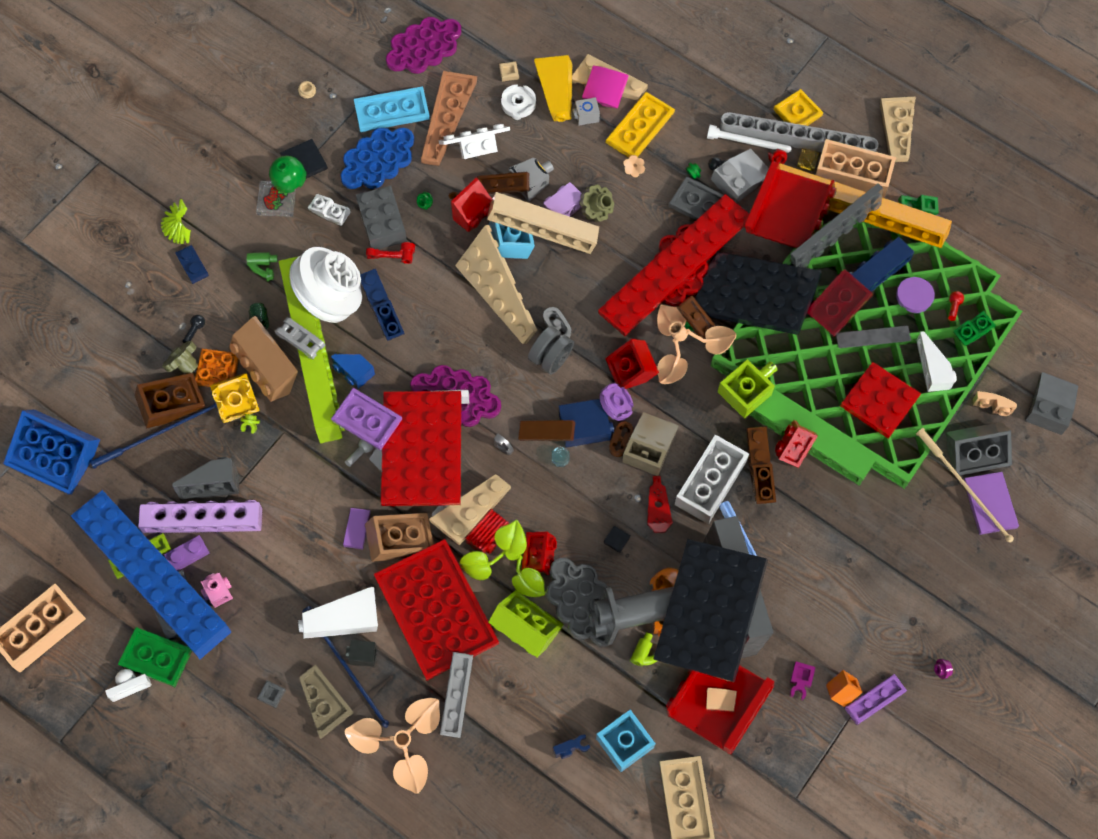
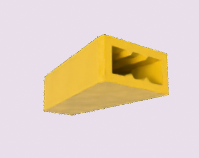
[534,55,572,122]

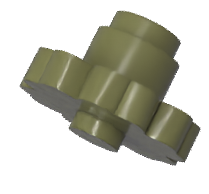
[579,184,614,222]
[162,341,198,374]

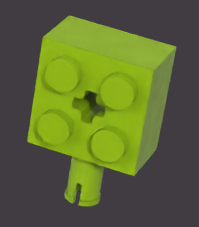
[718,359,777,419]

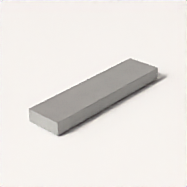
[440,652,473,738]

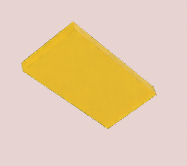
[606,92,675,157]

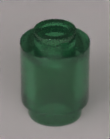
[248,303,269,329]

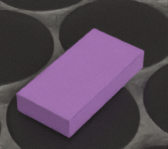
[343,508,371,550]

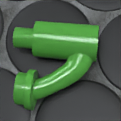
[247,252,278,282]

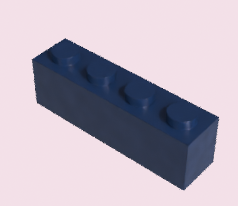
[849,237,914,292]

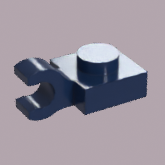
[553,734,590,759]

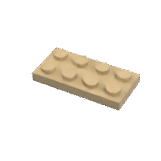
[659,756,715,839]

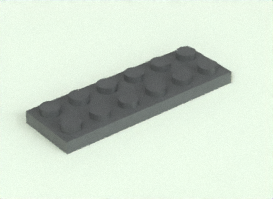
[791,183,883,267]

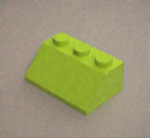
[488,590,564,657]

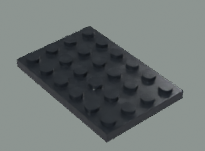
[695,251,822,335]
[653,539,768,682]

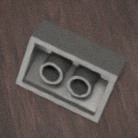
[946,422,1012,475]

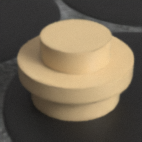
[298,81,316,98]

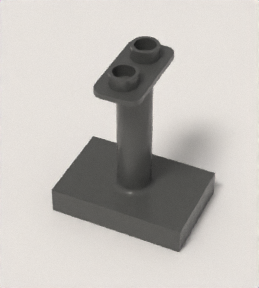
[589,516,774,658]

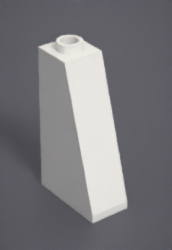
[298,587,378,639]

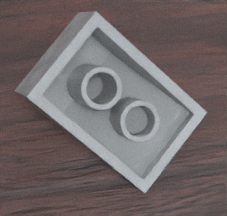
[711,149,769,203]

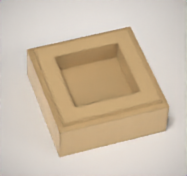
[499,61,519,82]

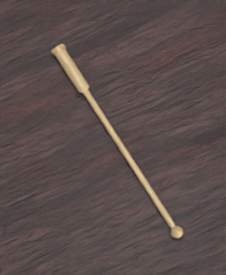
[916,428,1014,542]

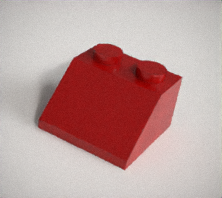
[451,178,492,232]
[605,339,659,389]

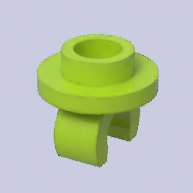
[240,414,260,434]

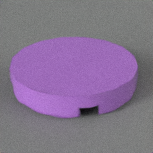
[896,277,935,313]
[600,383,633,421]

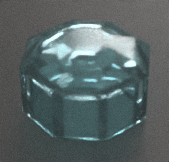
[552,447,570,467]

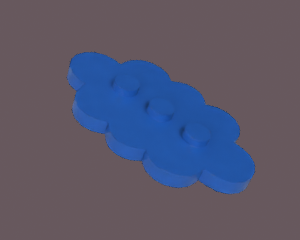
[340,128,414,189]

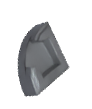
[494,434,514,455]

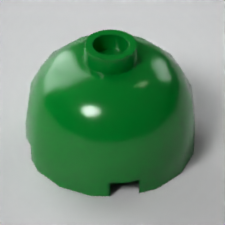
[269,156,306,193]

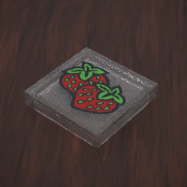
[256,181,296,217]

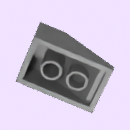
[1025,372,1078,435]
[172,457,240,500]

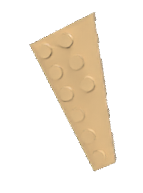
[455,225,537,344]

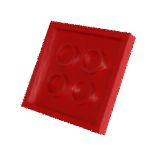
[840,362,921,439]

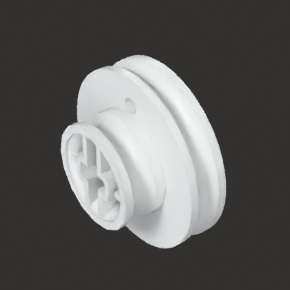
[290,247,362,323]

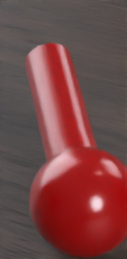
[948,291,964,321]

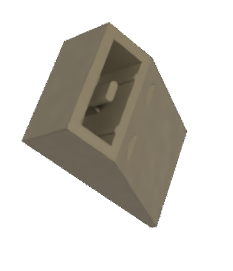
[622,412,679,476]

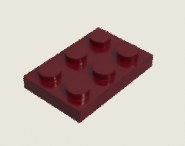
[807,269,873,337]

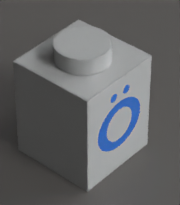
[572,97,600,125]

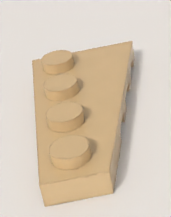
[429,474,511,546]

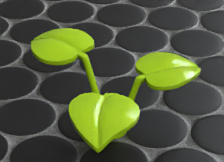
[459,520,546,597]

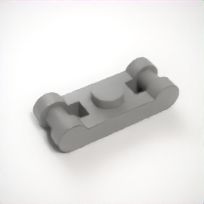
[275,317,325,360]

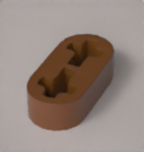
[609,421,634,457]

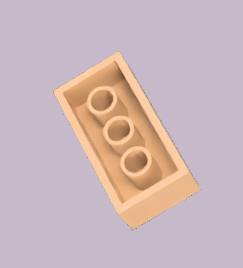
[816,139,896,198]
[0,584,86,672]

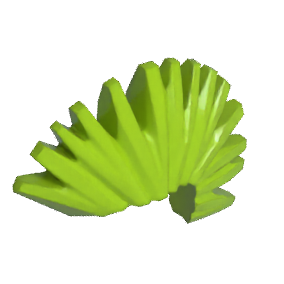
[161,199,191,244]

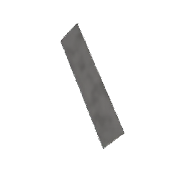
[836,326,911,348]

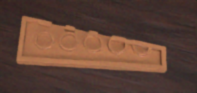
[421,71,477,166]

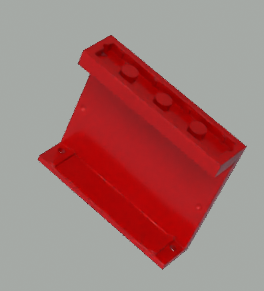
[745,161,837,249]
[666,665,774,755]

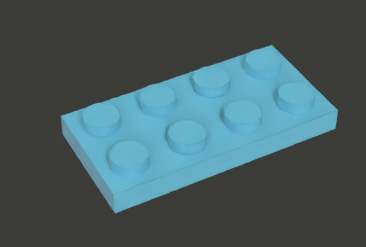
[354,86,430,132]

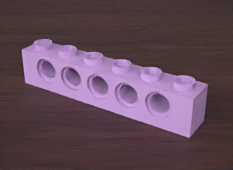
[138,500,262,533]

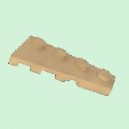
[572,54,648,101]
[880,97,916,162]

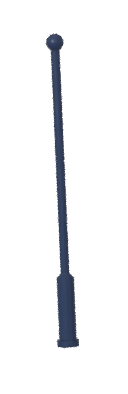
[90,402,218,469]
[302,606,389,728]

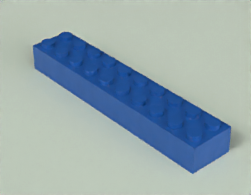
[71,490,231,659]

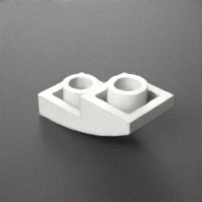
[308,194,351,226]

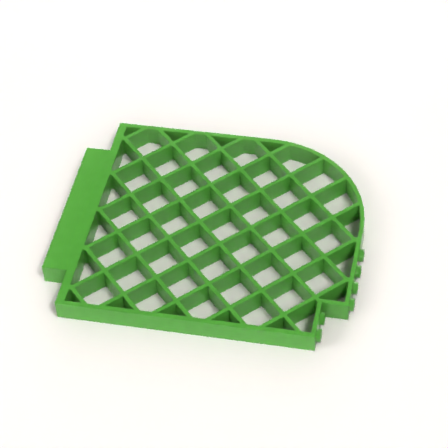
[710,221,1023,489]

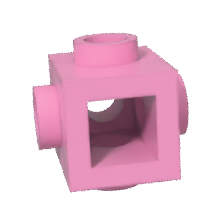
[201,573,233,608]

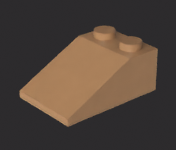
[365,513,434,562]

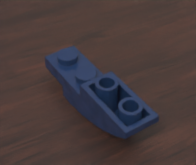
[360,268,405,341]

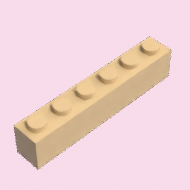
[487,192,599,254]

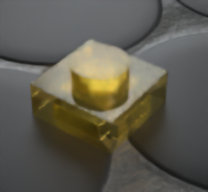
[797,148,819,171]

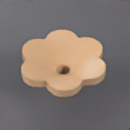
[624,155,645,178]

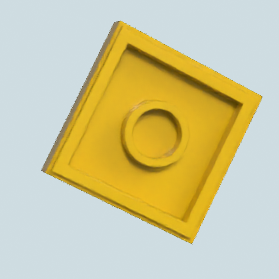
[773,89,823,126]

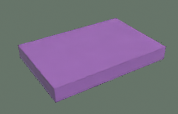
[331,388,402,451]
[964,472,1019,535]

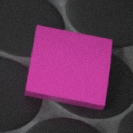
[582,65,629,109]

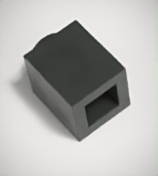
[346,640,377,667]

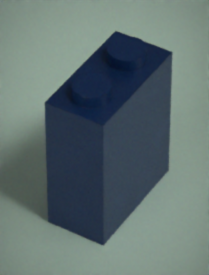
[558,399,614,448]

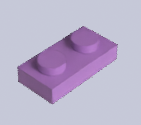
[164,535,210,571]

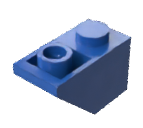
[331,354,375,389]

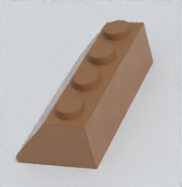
[229,316,298,402]

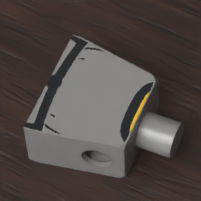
[509,158,554,202]

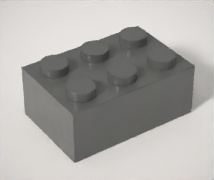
[356,185,407,249]

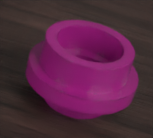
[934,659,953,679]

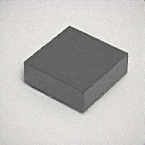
[257,680,286,708]

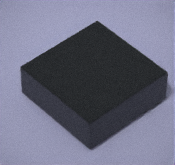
[604,526,631,553]

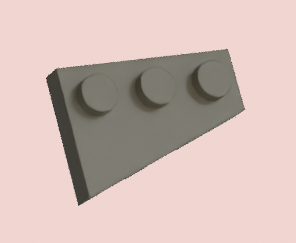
[299,664,353,739]

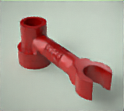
[366,242,415,264]

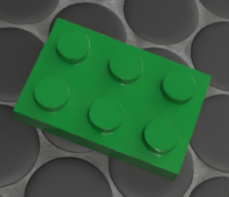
[118,627,192,688]

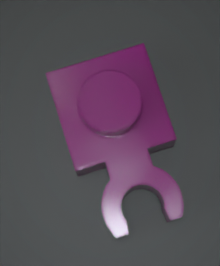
[790,661,816,701]

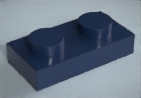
[175,245,209,284]

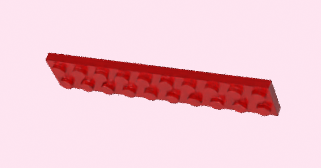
[598,194,749,336]

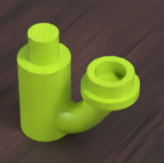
[630,632,657,667]

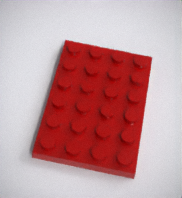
[381,391,462,506]
[374,539,499,681]

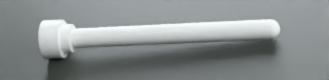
[707,125,792,153]

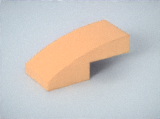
[706,688,737,711]

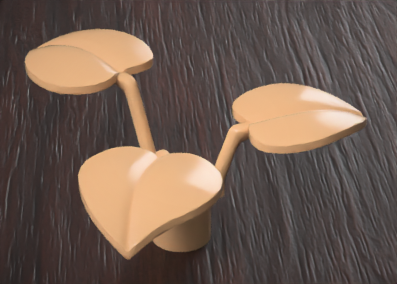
[657,304,736,384]
[345,698,440,794]

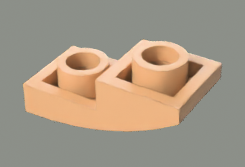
[973,391,1017,416]

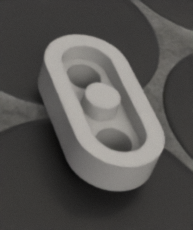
[543,307,571,338]

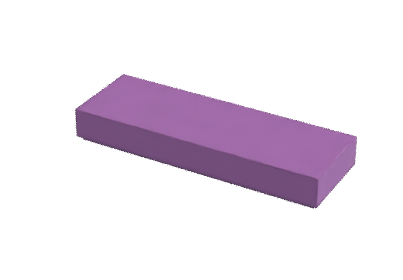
[845,674,907,725]

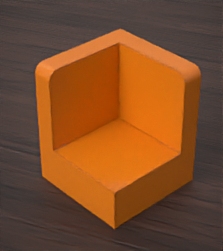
[826,670,862,707]

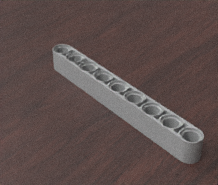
[719,112,878,152]

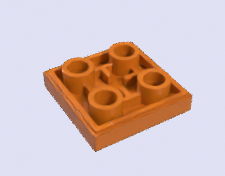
[195,349,239,387]

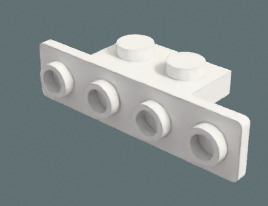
[439,124,510,159]

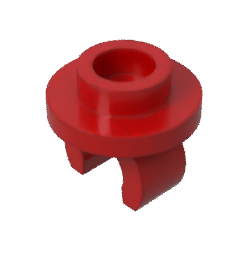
[768,149,787,164]

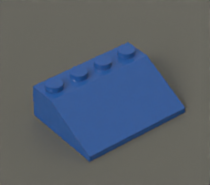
[3,409,100,495]

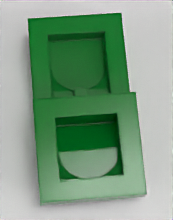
[898,195,939,215]

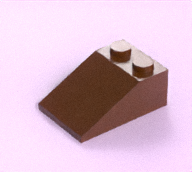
[135,373,205,429]

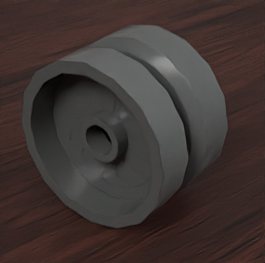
[528,326,574,375]

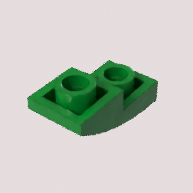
[953,311,996,346]

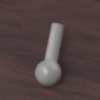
[345,439,374,467]

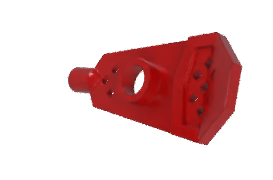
[647,476,673,533]

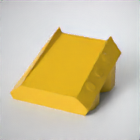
[210,373,260,423]

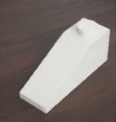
[916,332,956,392]

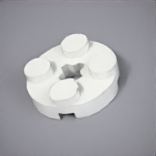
[501,85,536,120]

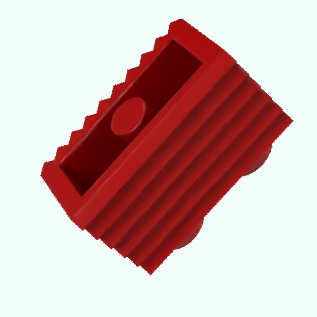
[465,509,509,554]

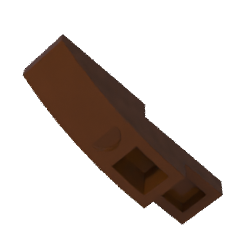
[746,427,776,504]

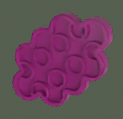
[386,17,462,74]
[410,365,502,427]

